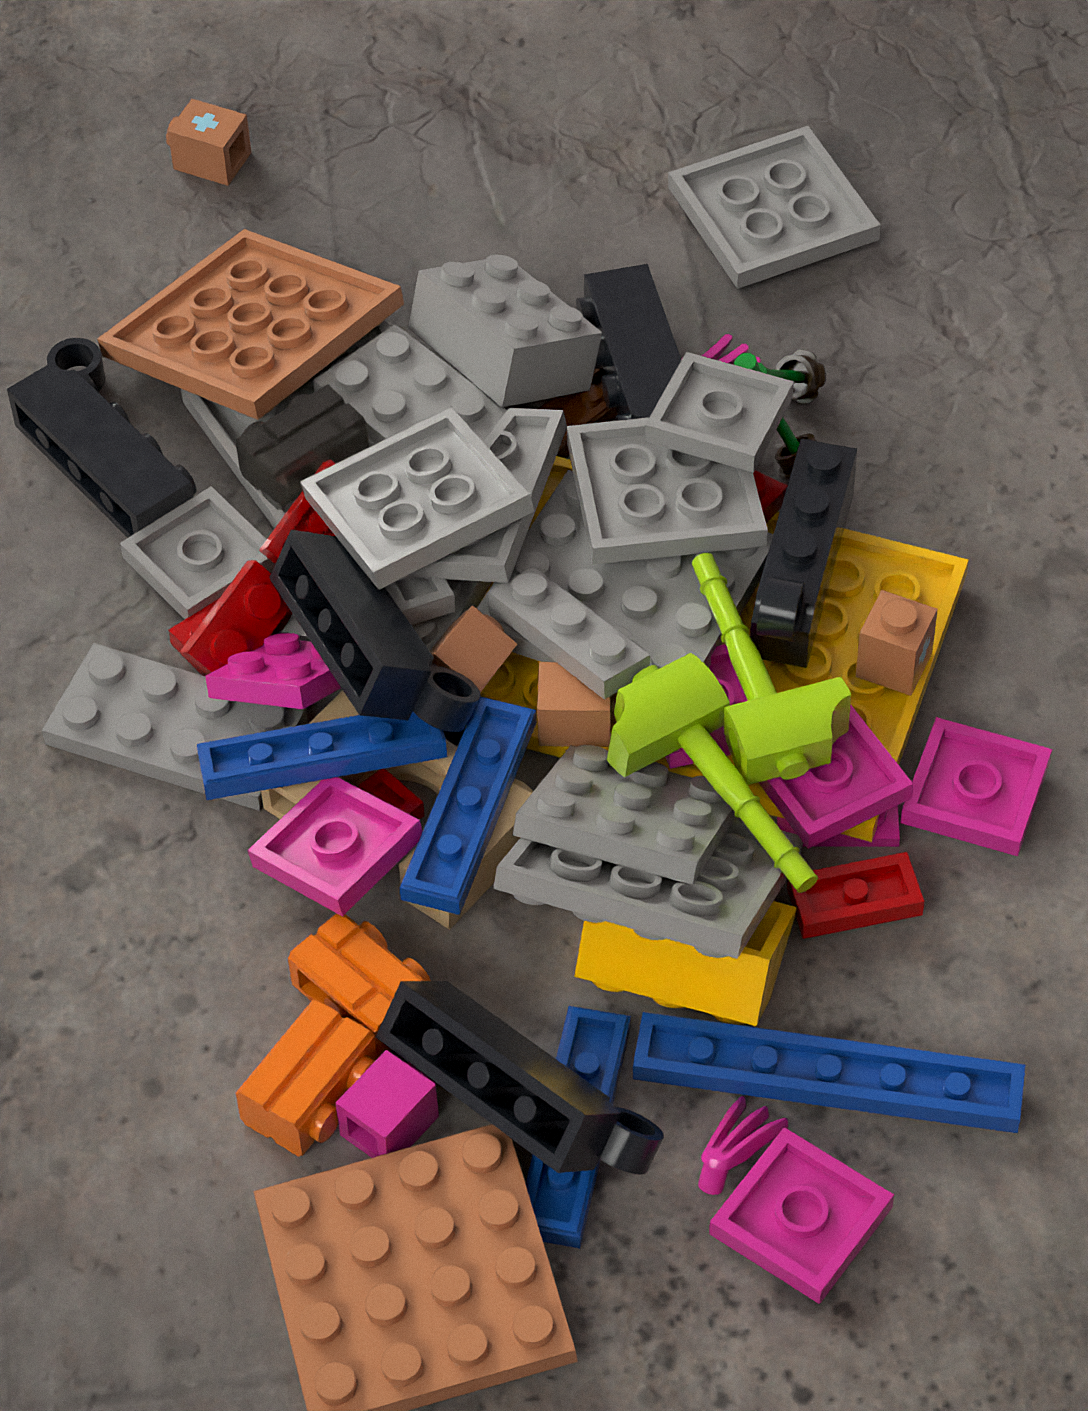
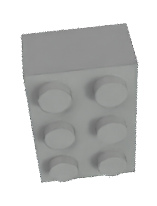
[408,254,602,408]

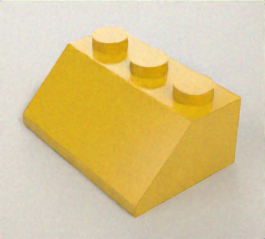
[574,901,797,1026]

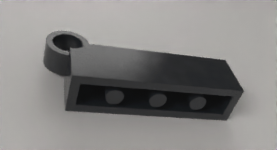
[576,264,682,421]
[7,338,197,538]
[750,439,857,668]
[269,530,481,732]
[376,981,664,1175]

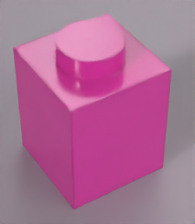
[336,1050,439,1158]

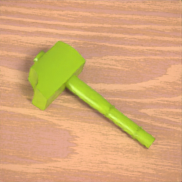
[692,553,851,785]
[607,653,818,893]

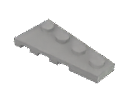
[411,408,567,583]

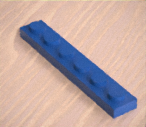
[633,1012,1026,1133]

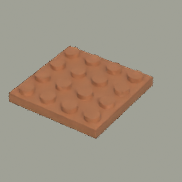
[97,229,404,420]
[253,1124,578,1411]

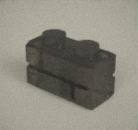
[235,384,369,510]

